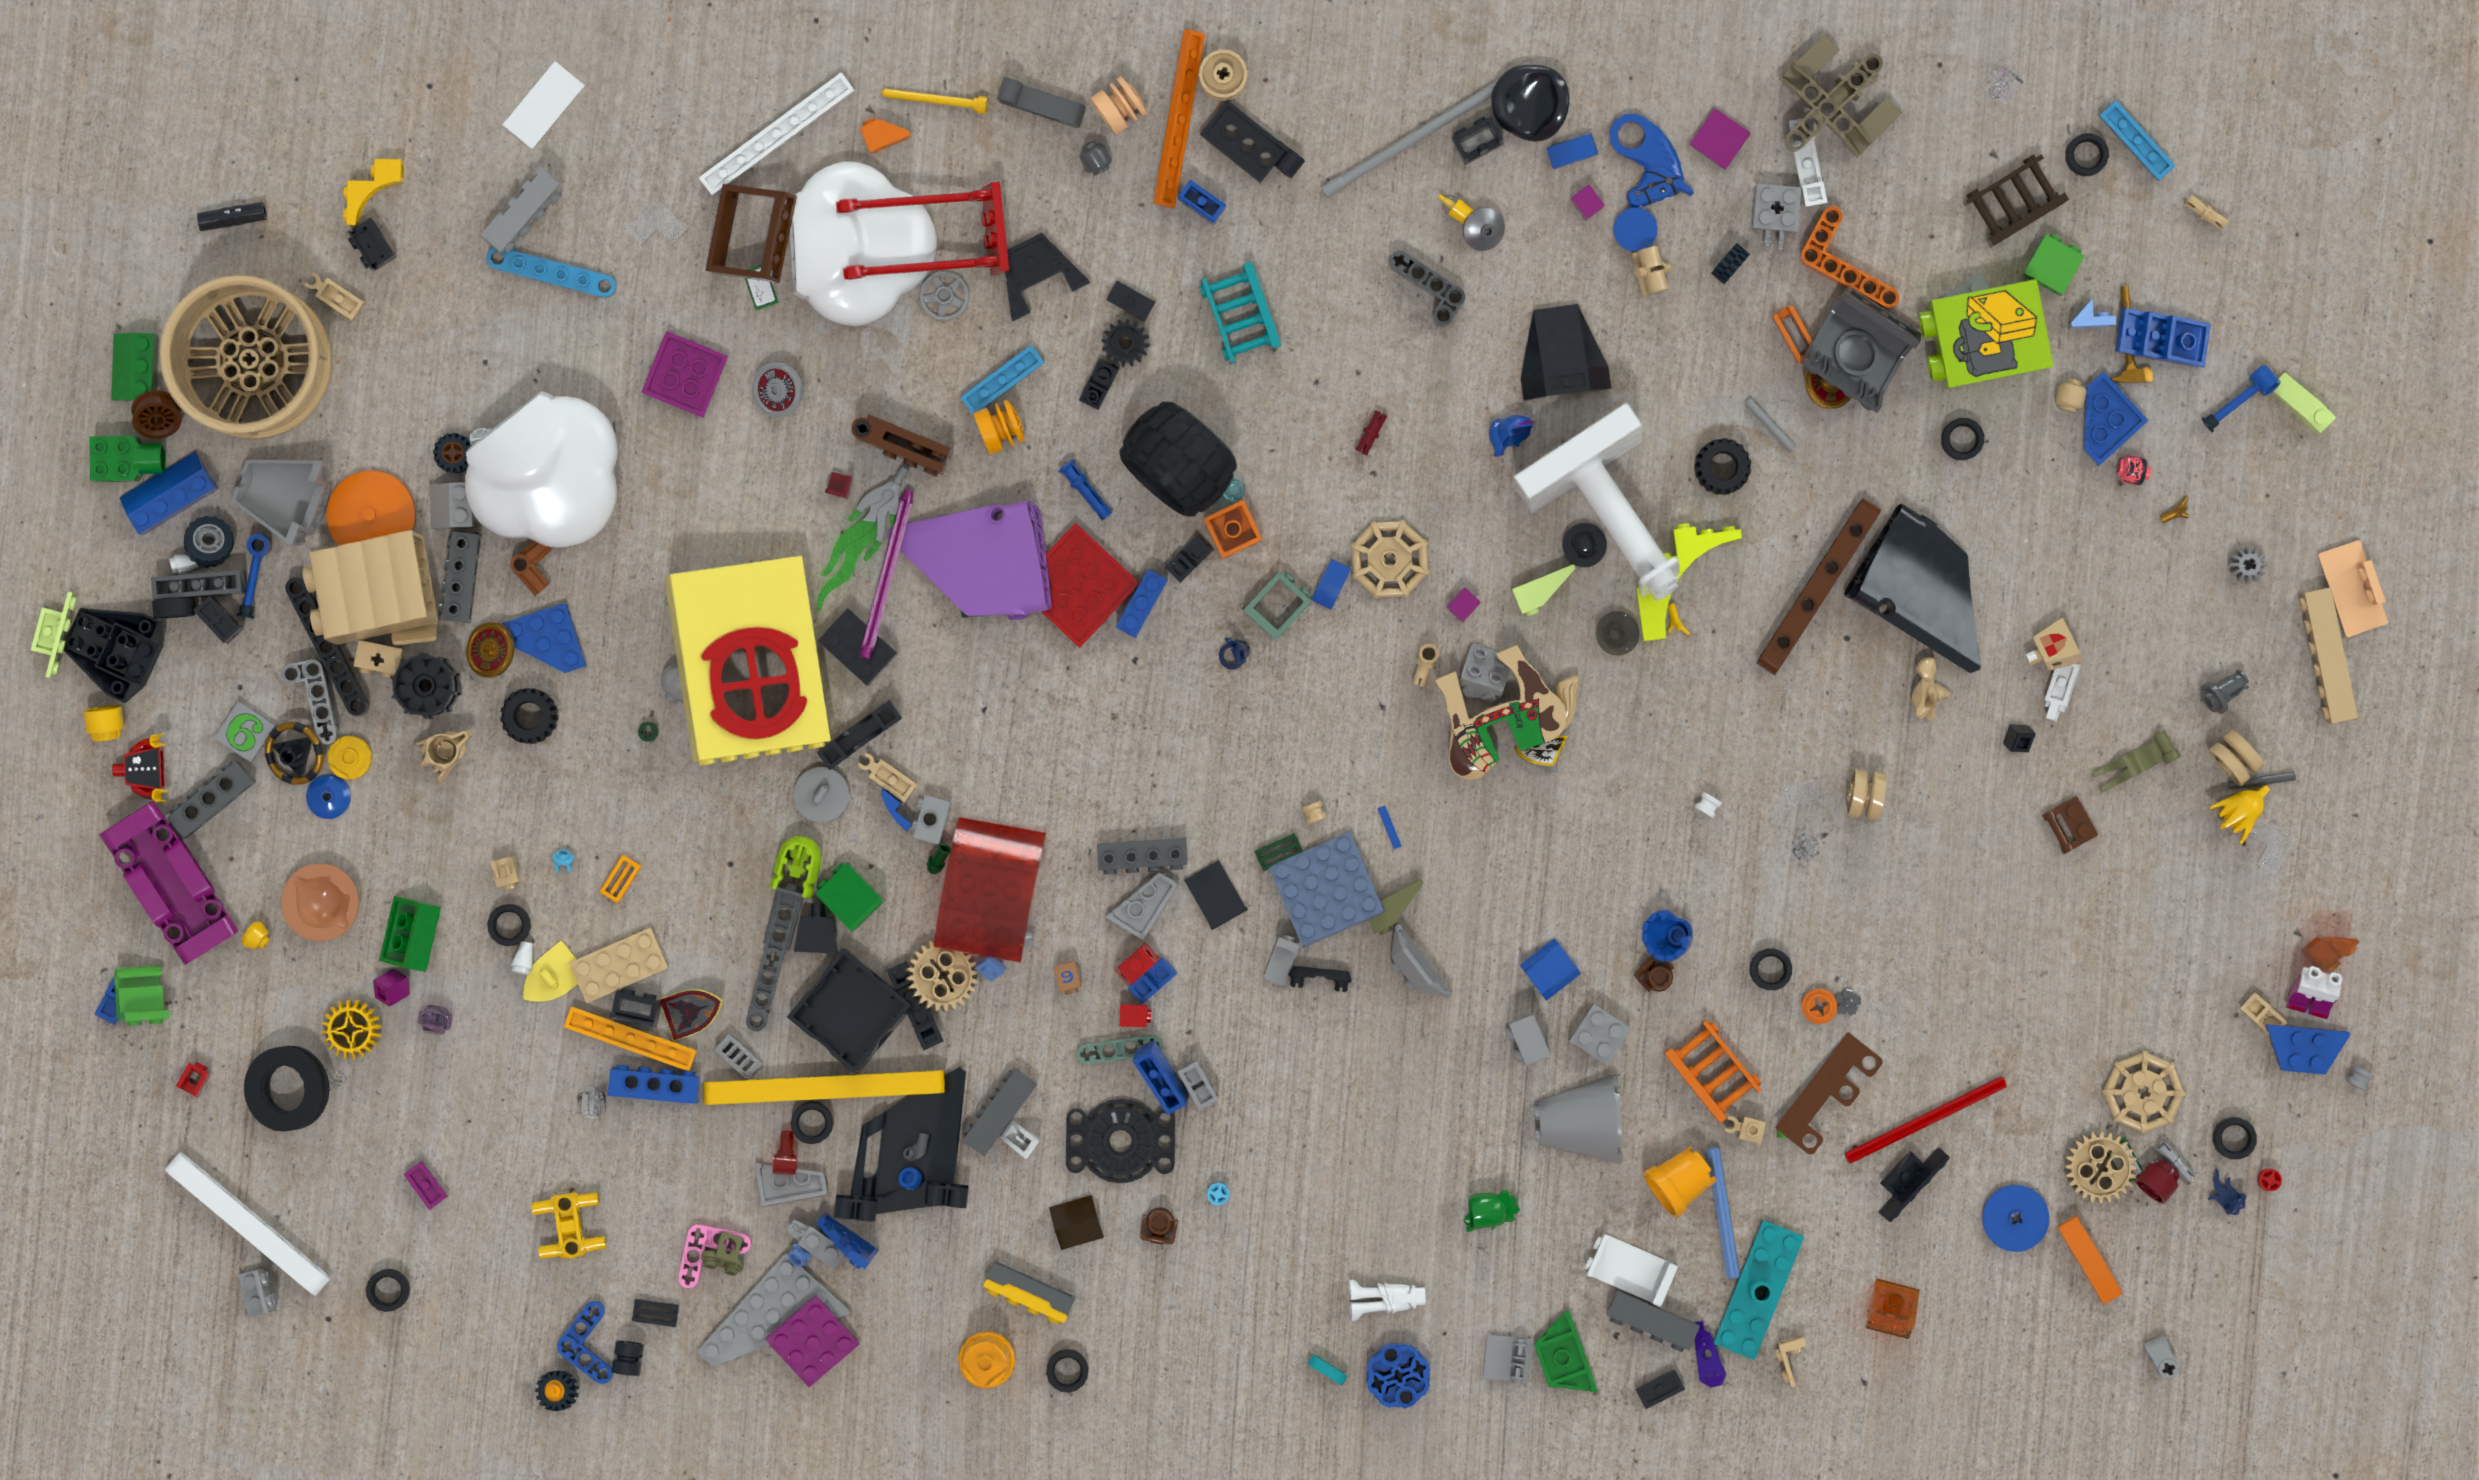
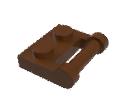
[2042,796,2098,854]

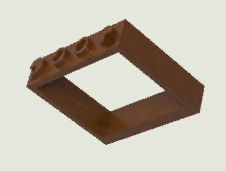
[705,184,797,283]

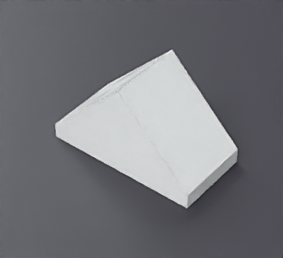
[999,1119,1040,1159]

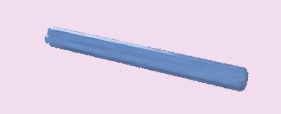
[1707,1147,1740,1279]

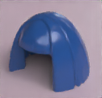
[1642,910,1694,961]

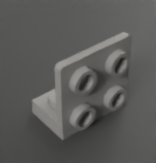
[238,1267,278,1317]

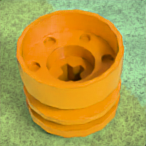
[973,399,1025,456]

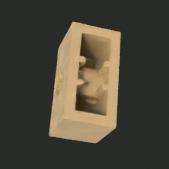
[354,640,405,678]

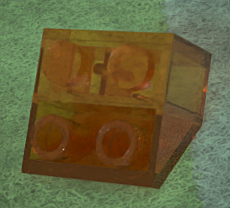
[2301,936,2360,971]

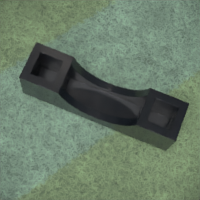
[817,699,902,770]

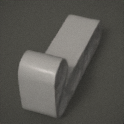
[281,659,340,745]

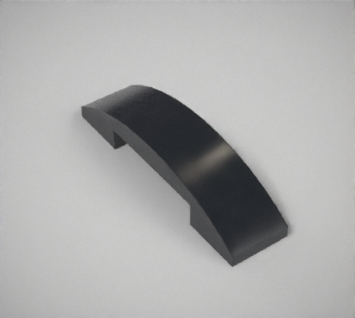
[886,961,944,1051]

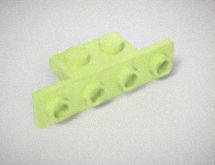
[31,591,77,678]

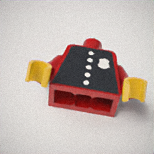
[112,733,167,803]

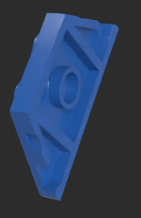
[2265,1024,2350,1075]

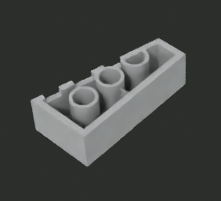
[481,166,562,256]

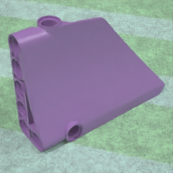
[887,500,1052,620]

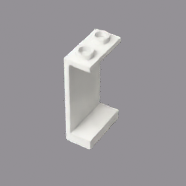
[1584,1233,1678,1307]

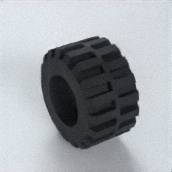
[1694,438,1752,495]
[500,688,559,744]

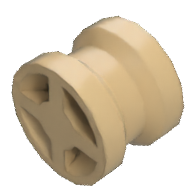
[1301,801,1327,825]

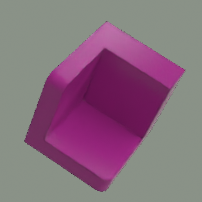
[1570,185,1605,220]
[1446,588,1480,623]
[373,969,410,1007]

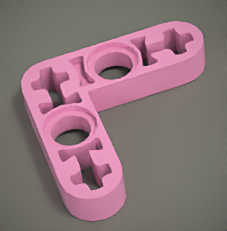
[679,1224,752,1288]

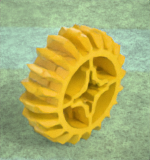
[321,999,382,1059]

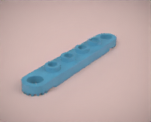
[486,248,616,298]

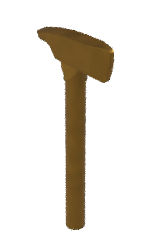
[2110,286,2153,383]

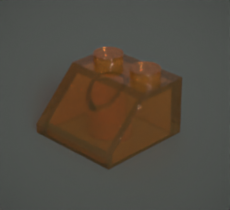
[1866,1279,1920,1339]

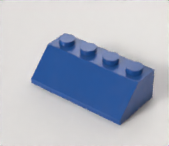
[120,451,219,536]

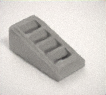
[714,1033,763,1080]

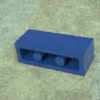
[1116,569,1168,639]
[1133,1041,1189,1115]

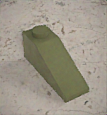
[1368,879,1424,935]

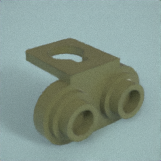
[701,1232,744,1276]

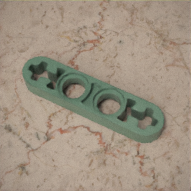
[1077,1035,1163,1064]

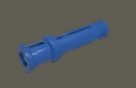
[1058,459,1113,521]

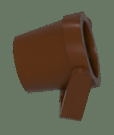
[1634,956,1674,992]
[1140,1207,1178,1245]

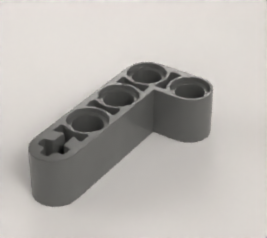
[997,77,1086,128]
[1389,251,1465,327]

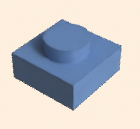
[974,954,1006,981]

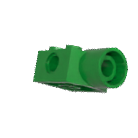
[89,436,166,483]

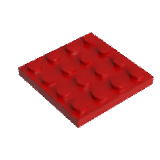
[1042,523,1140,648]

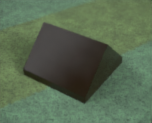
[1049,1195,1104,1250]

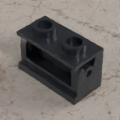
[348,218,397,271]
[193,595,244,644]

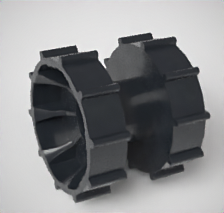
[390,652,462,720]

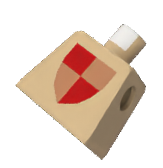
[2025,618,2083,671]

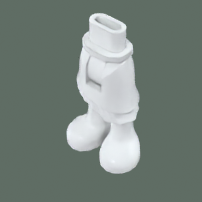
[1348,1279,1426,1321]

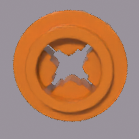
[1802,989,1837,1024]

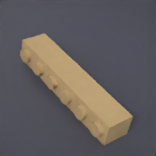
[2299,587,2358,724]

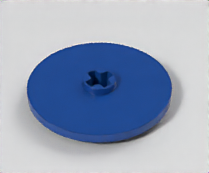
[1982,1185,2049,1252]

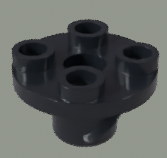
[1562,523,1607,568]

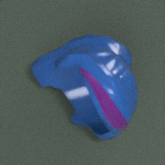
[1489,415,1534,457]

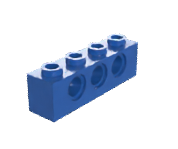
[608,1065,701,1104]

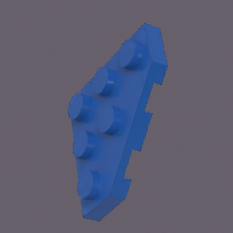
[2083,372,2148,466]
[502,603,586,673]
[817,1212,879,1270]

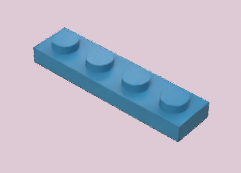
[2099,101,2176,181]
[960,345,1044,416]

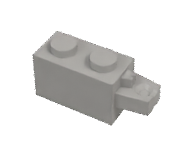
[787,1219,844,1269]

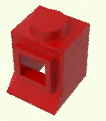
[176,1062,211,1098]

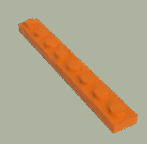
[1153,29,1205,208]

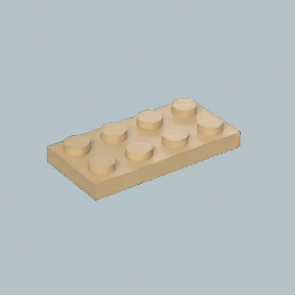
[569,927,669,1004]

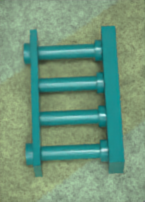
[1199,261,1281,365]

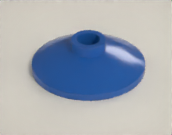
[306,775,351,819]

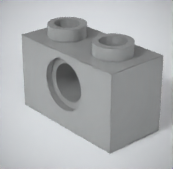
[911,795,951,845]

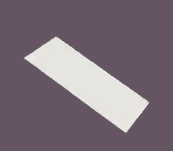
[502,61,585,149]

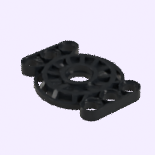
[1066,1099,1175,1183]

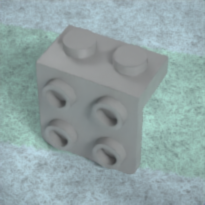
[1459,644,1510,705]

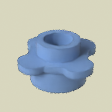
[788,1243,811,1267]

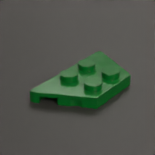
[1534,1310,1597,1392]

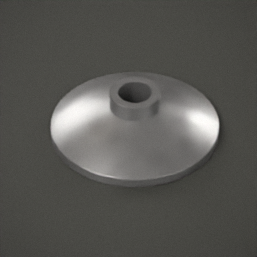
[1463,207,1505,251]

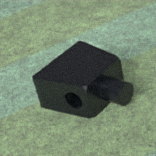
[794,903,838,953]

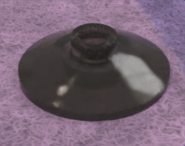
[1596,611,1639,656]

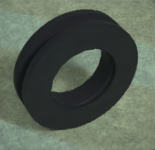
[244,1046,330,1132]

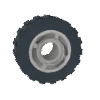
[184,516,233,568]

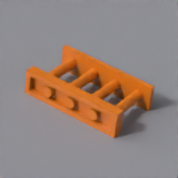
[1663,1020,1762,1123]

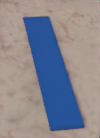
[1377,806,1402,849]

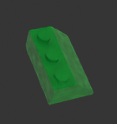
[111,333,159,401]
[379,896,441,972]

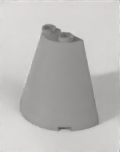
[231,459,331,546]
[1534,1074,1623,1163]

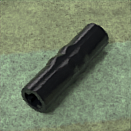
[197,202,267,231]

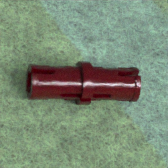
[1355,410,1388,456]

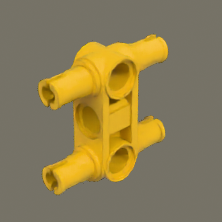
[531,1192,607,1259]

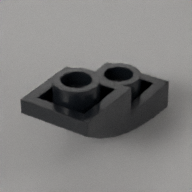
[1079,358,1120,410]

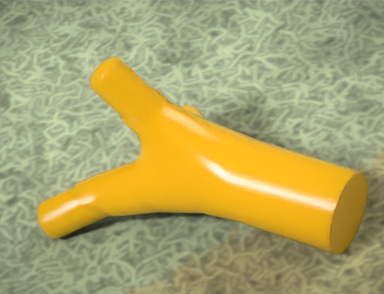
[1667,603,1690,635]

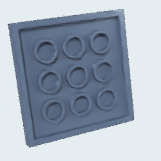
[1269,832,1385,948]

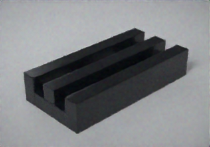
[632,1299,679,1327]

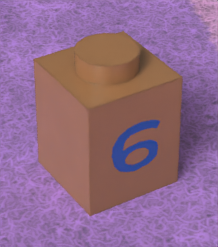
[1053,961,1082,995]

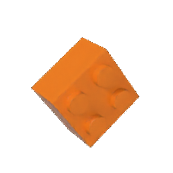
[1203,499,1263,560]

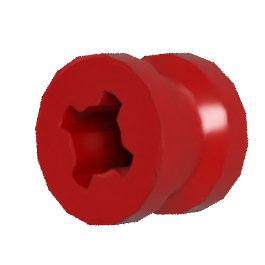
[2257,1168,2282,1191]

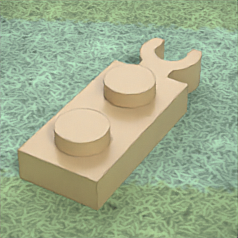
[304,272,365,321]
[858,753,918,802]

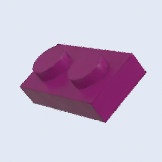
[403,1161,448,1210]

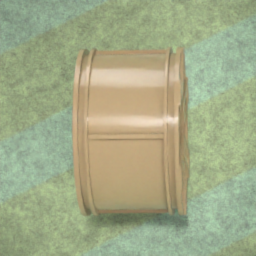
[160,276,333,439]

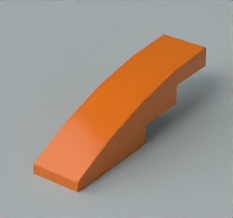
[2057,1215,2123,1305]

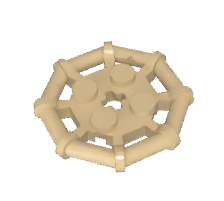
[1350,520,1430,599]
[2102,1051,2186,1135]

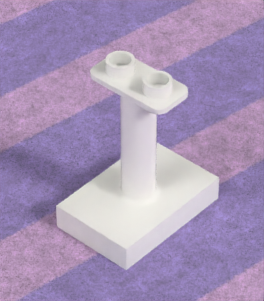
[1514,403,1679,601]

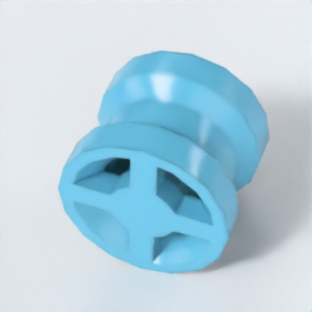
[1207,1182,1229,1205]

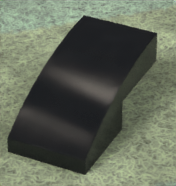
[1165,535,1214,583]

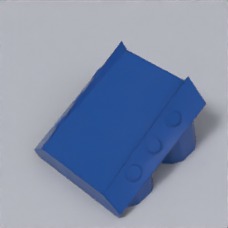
[1520,939,1581,1001]

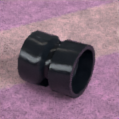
[611,1340,644,1376]

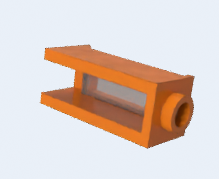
[1771,305,1812,363]

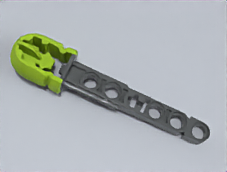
[746,836,822,1032]

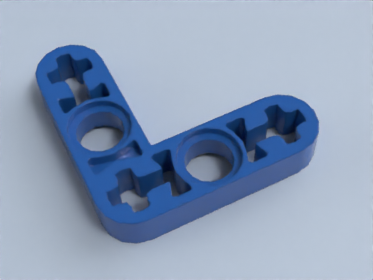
[557,1301,613,1384]

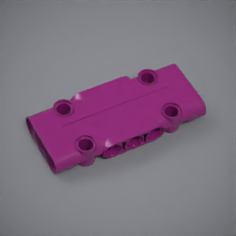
[99,800,239,965]

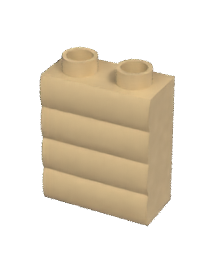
[303,530,439,645]

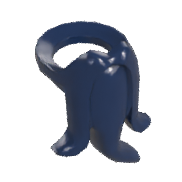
[1219,637,1250,670]
[2208,1168,2247,1215]

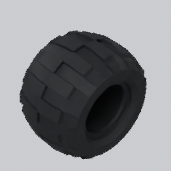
[1119,401,1237,517]

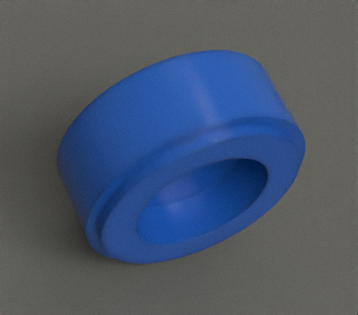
[898,1167,922,1190]

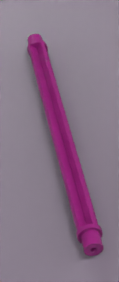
[860,489,914,660]

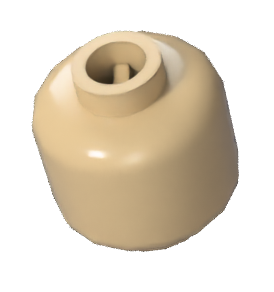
[2055,379,2087,413]

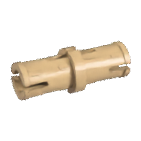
[2184,194,2229,231]

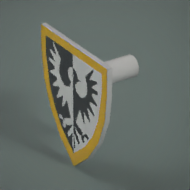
[1514,736,1569,773]

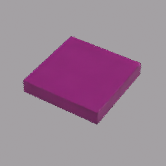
[1689,108,1751,170]

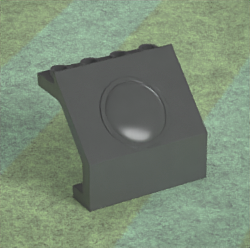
[1800,285,1921,413]

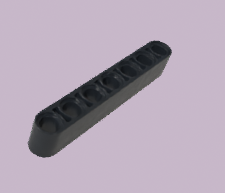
[285,578,369,716]

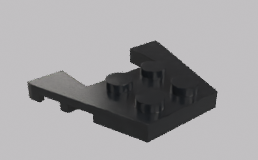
[1005,233,1090,322]

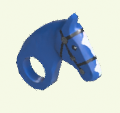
[1609,114,1694,208]

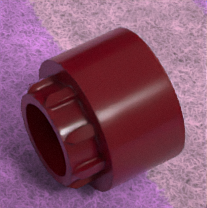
[2135,1159,2180,1204]

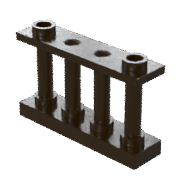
[1963,154,2069,248]

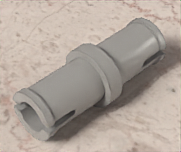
[2156,1141,2196,1183]

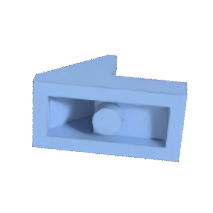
[2068,299,2116,329]

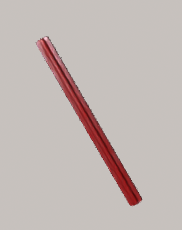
[1845,1077,2007,1164]

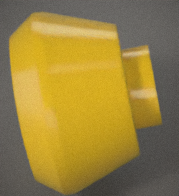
[241,921,270,950]

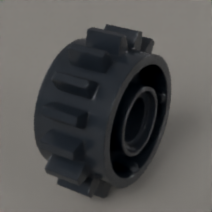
[1101,319,1150,368]

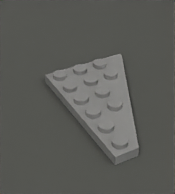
[697,1252,851,1367]

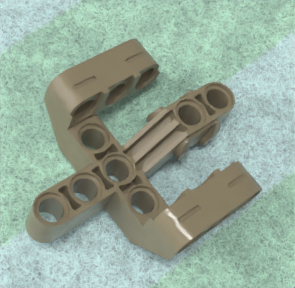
[1779,34,1903,158]

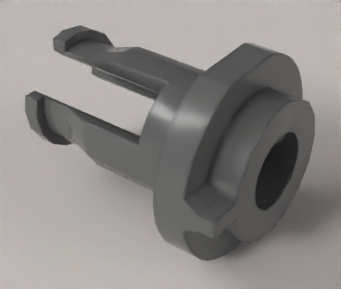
[2200,669,2249,714]

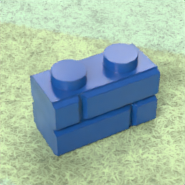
[1177,180,1227,225]

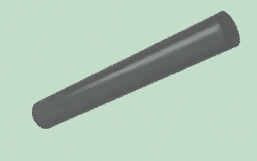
[2228,772,2296,789]

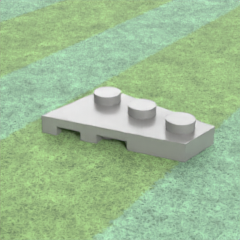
[1106,872,1178,940]
[755,1163,828,1207]

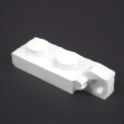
[2045,663,2081,722]

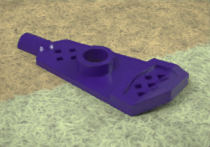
[1694,1320,1726,1388]

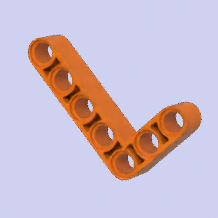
[1799,206,1900,309]

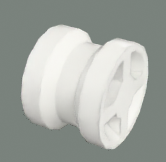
[1695,792,1722,818]

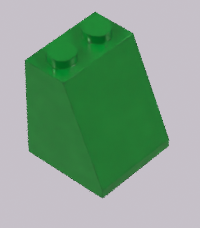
[816,862,885,932]

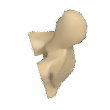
[1912,656,1950,721]

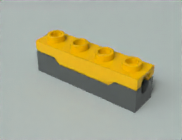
[983,1261,1076,1325]

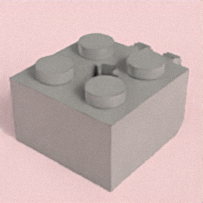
[1752,184,1801,249]

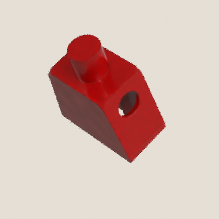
[1114,942,1160,987]

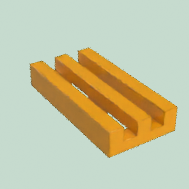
[599,854,642,904]

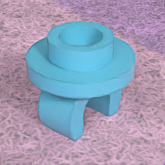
[552,850,574,873]

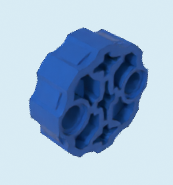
[1366,1342,1431,1409]

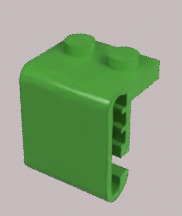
[114,965,170,1026]

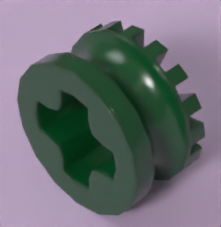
[638,722,659,742]

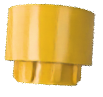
[83,705,124,741]

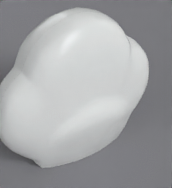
[789,161,937,326]
[465,391,618,548]

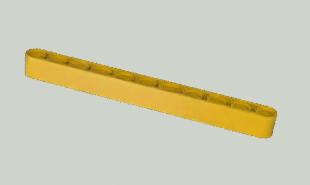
[703,1070,945,1105]

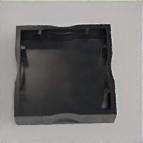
[787,948,914,1074]

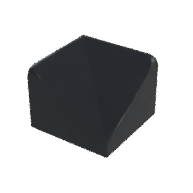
[2003,724,2036,753]

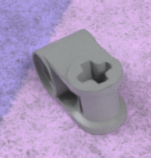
[2143,1335,2179,1379]

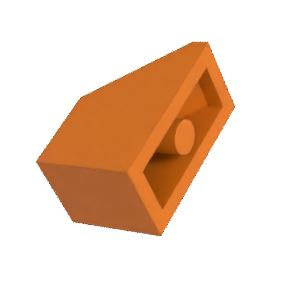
[859,118,912,154]

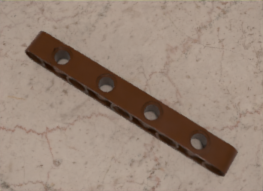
[1756,498,1881,675]

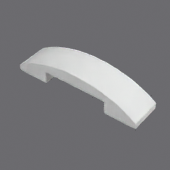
[1789,118,1828,207]

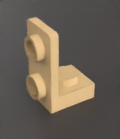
[1775,1336,1807,1388]

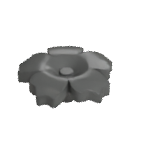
[1835,988,1861,1016]

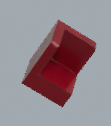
[825,472,853,499]

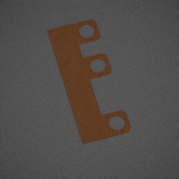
[1775,1032,1883,1155]

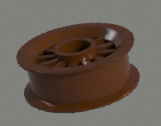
[131,391,182,439]

